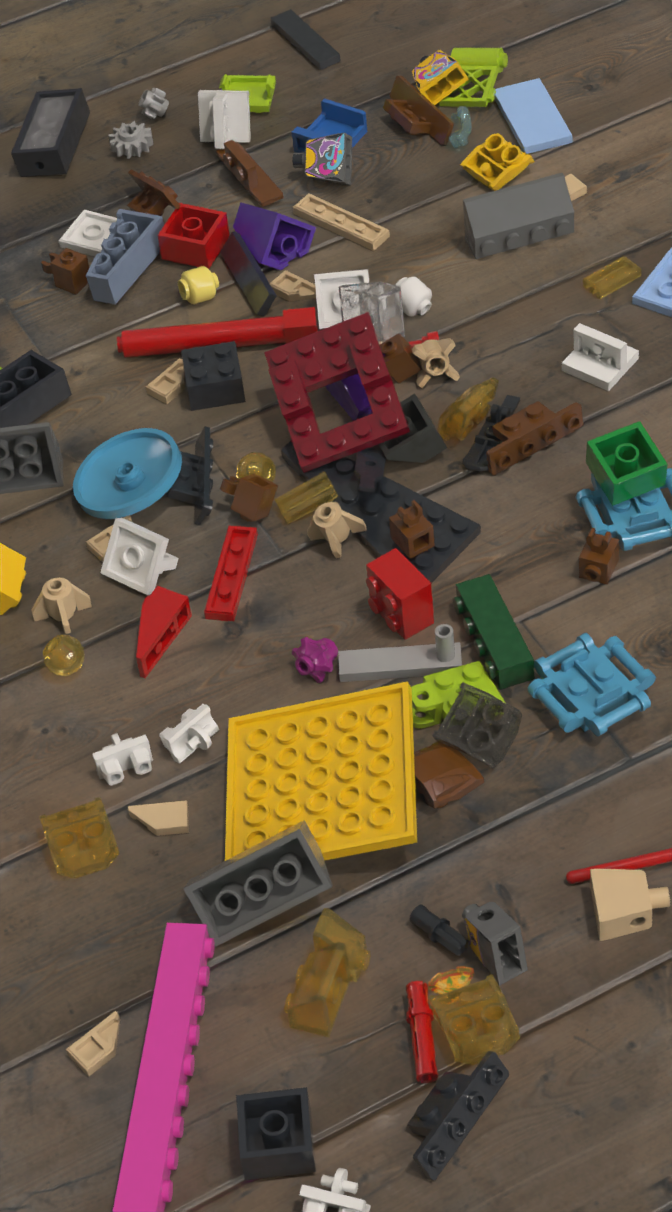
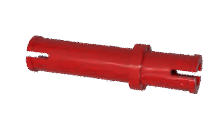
[405,981,438,1083]

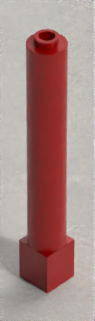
[117,307,318,358]

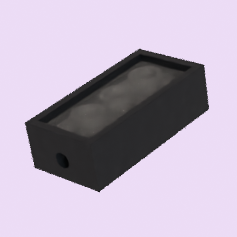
[11,88,90,177]

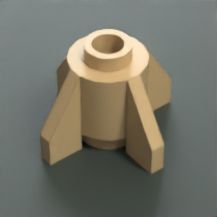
[411,338,460,388]
[307,502,366,558]
[31,578,92,634]

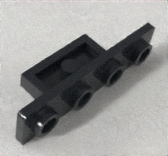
[167,426,213,525]
[407,1051,509,1180]

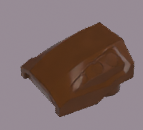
[414,740,484,809]

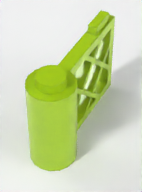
[439,48,508,107]

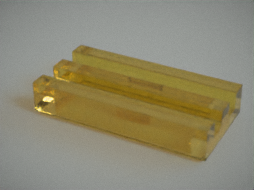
[583,256,641,299]
[274,472,339,524]

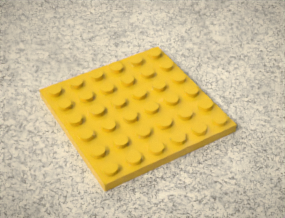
[225,681,417,861]

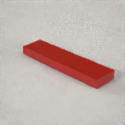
[204,525,258,622]

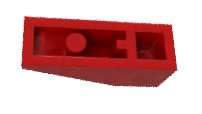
[136,585,192,679]

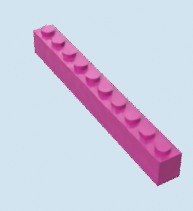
[113,922,215,1212]

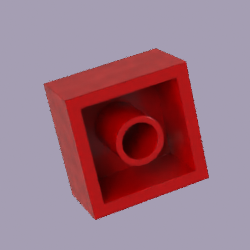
[158,203,230,269]
[366,548,434,640]

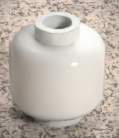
[392,277,432,317]

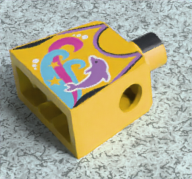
[412,50,469,105]

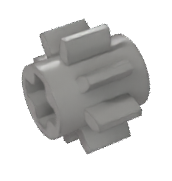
[138,88,169,119]

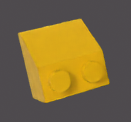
[0,543,26,615]

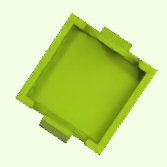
[219,74,276,113]

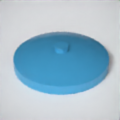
[73,428,182,519]

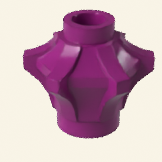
[292,637,338,683]

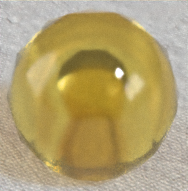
[236,452,276,482]
[43,634,85,677]

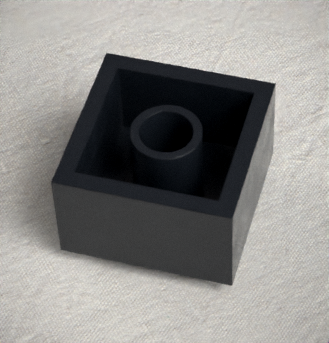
[181,341,246,411]
[236,1087,316,1180]

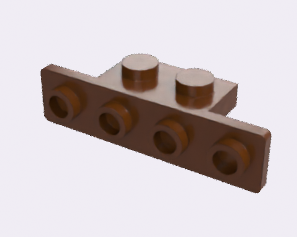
[383,76,454,145]
[216,139,284,207]
[127,169,181,216]
[486,401,583,475]

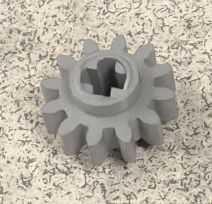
[109,121,153,158]

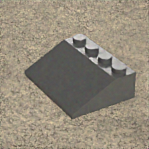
[0,422,64,494]

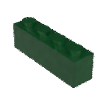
[453,574,535,690]

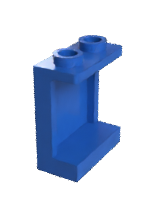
[292,99,367,153]

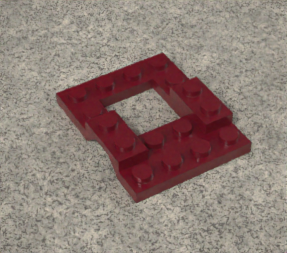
[264,312,410,473]

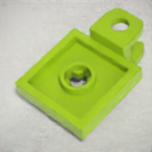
[411,661,506,728]

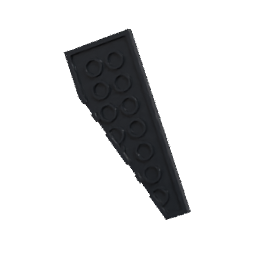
[281,440,481,584]

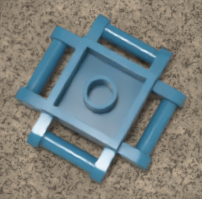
[576,468,672,551]
[527,633,656,736]

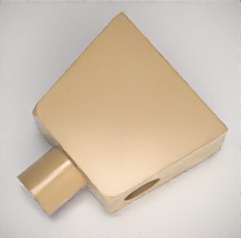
[590,869,670,941]

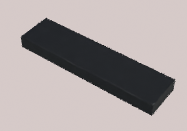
[271,9,341,70]
[220,232,277,316]

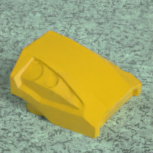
[460,133,535,191]

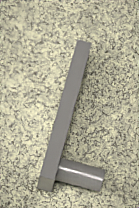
[338,624,462,682]

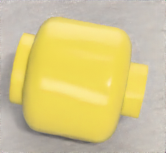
[178,266,219,304]

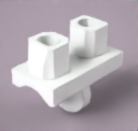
[160,704,220,763]
[92,733,153,786]
[299,1168,371,1212]

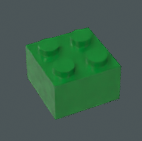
[586,421,668,506]

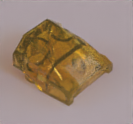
[438,377,499,441]
[39,797,120,878]
[428,974,520,1065]

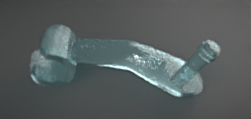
[449,106,472,148]

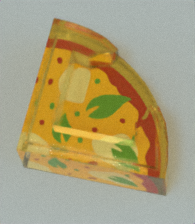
[428,966,474,1002]

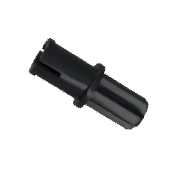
[409,904,469,956]

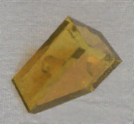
[313,908,371,982]

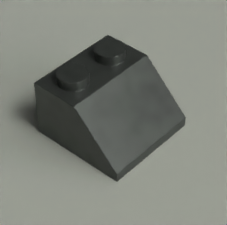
[379,393,448,463]

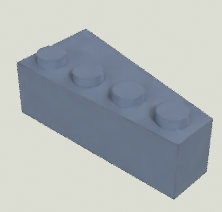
[86,209,164,305]

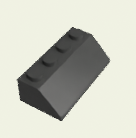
[463,173,574,259]
[183,820,333,947]

